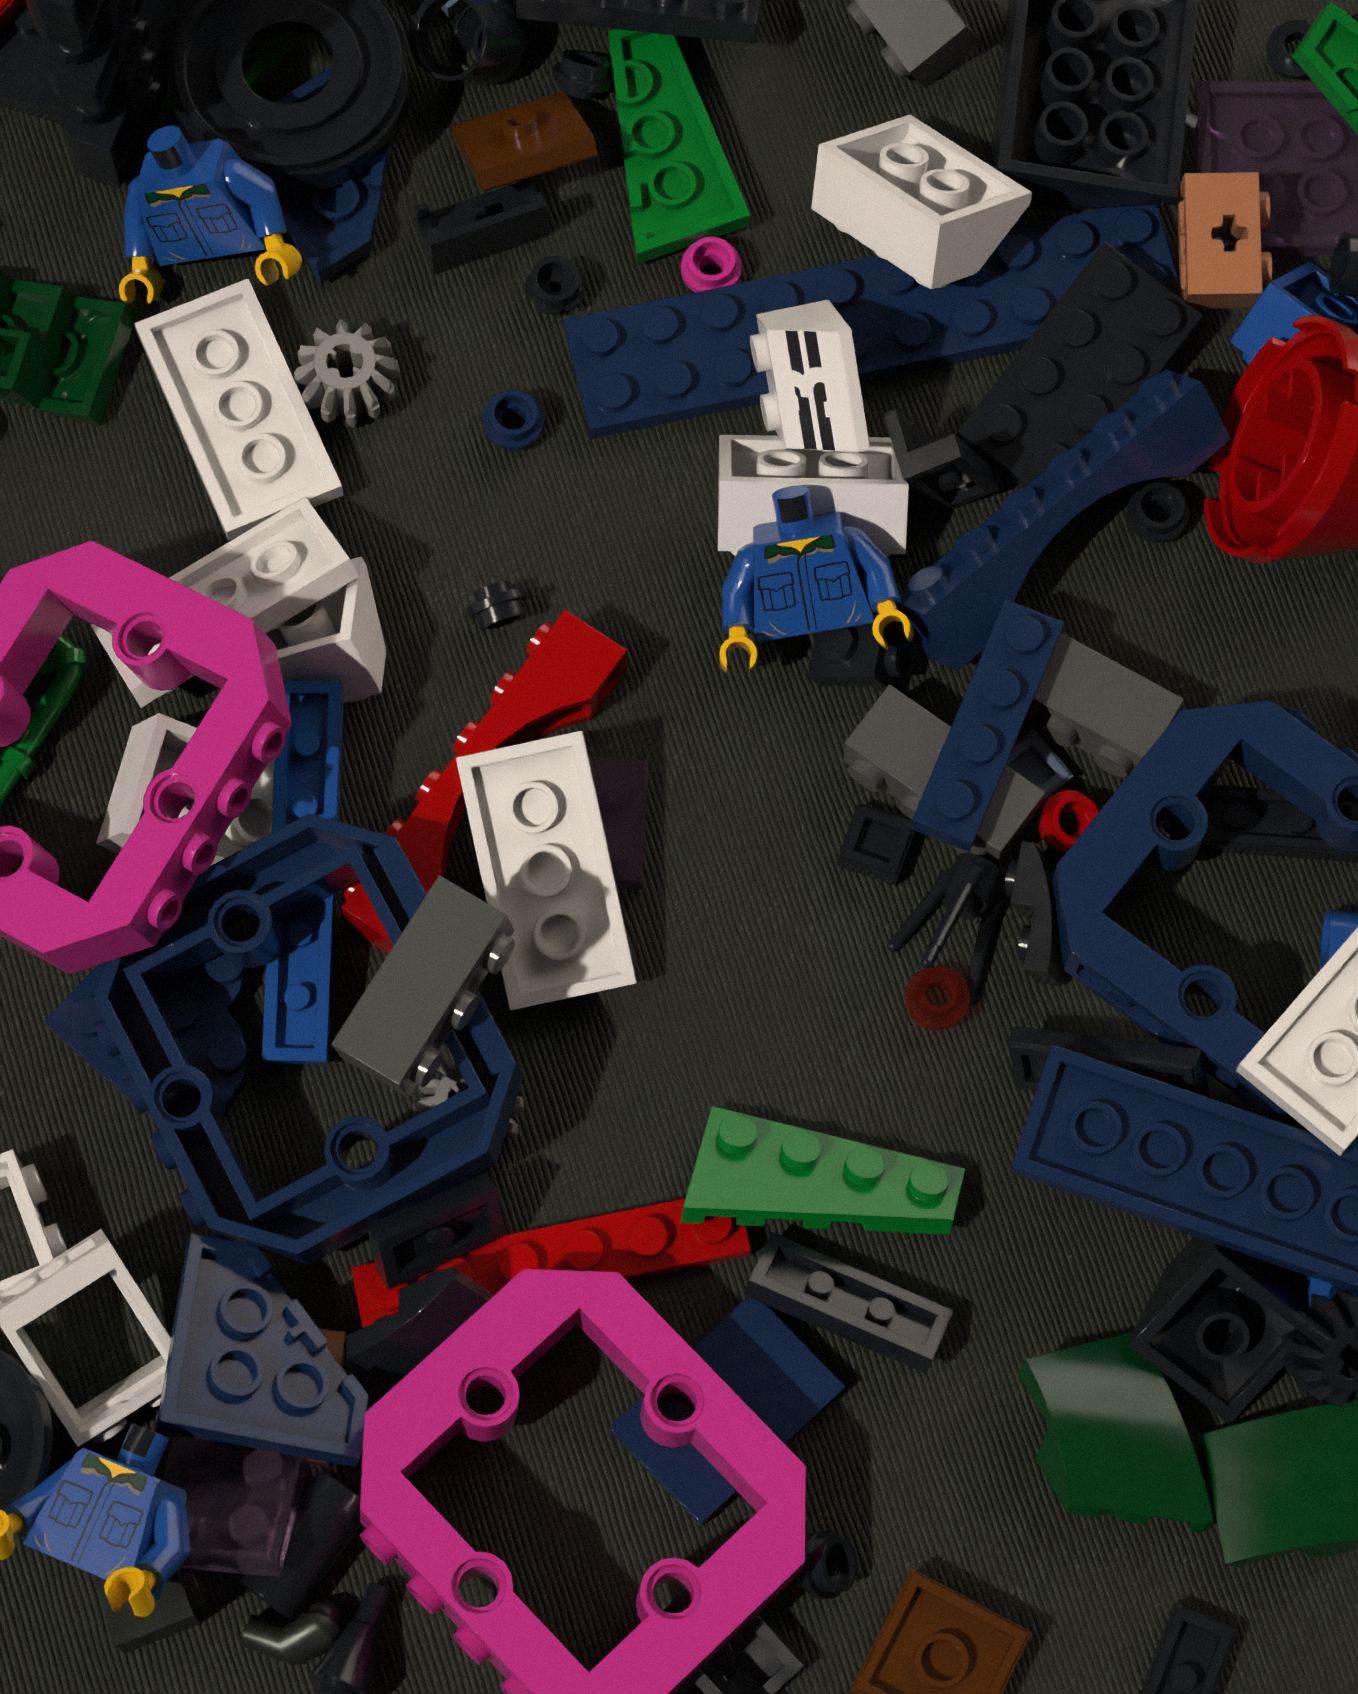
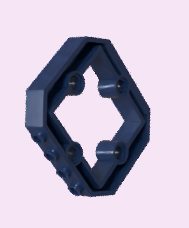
[1051,701,1358,1126]
[94,813,524,1265]

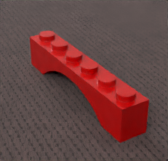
[341,610,627,954]

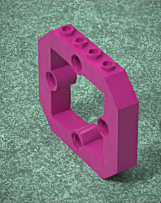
[0,540,292,974]
[359,1269,806,1694]

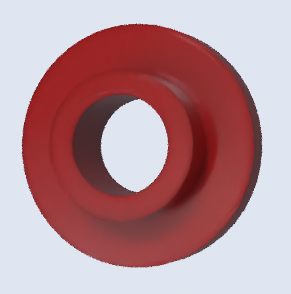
[1038,790,1099,854]

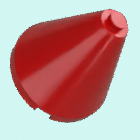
[1204,315,1358,564]

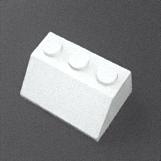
[811,115,1032,290]
[718,435,909,557]

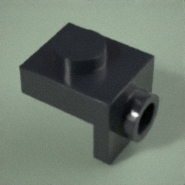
[808,618,914,693]

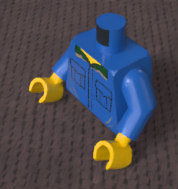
[119,126,302,304]
[719,486,914,673]
[0,1423,191,1617]

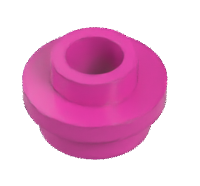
[681,237,742,292]

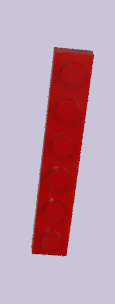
[351,1198,751,1328]

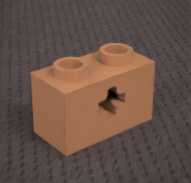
[1177,172,1272,309]

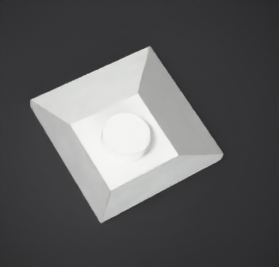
[265,556,386,703]

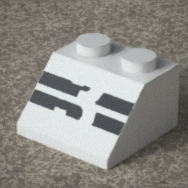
[750,299,870,452]

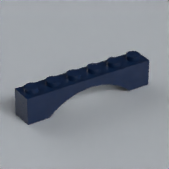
[897,369,1231,671]

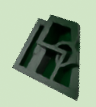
[0,270,138,426]
[1019,1332,1214,1533]
[1200,1399,1358,1568]

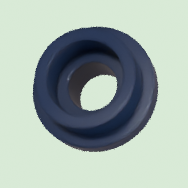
[483,390,545,451]

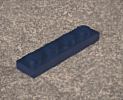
[910,599,1064,852]

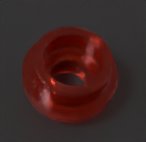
[905,966,970,1031]

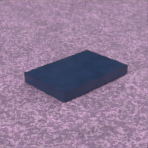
[609,1297,845,1527]

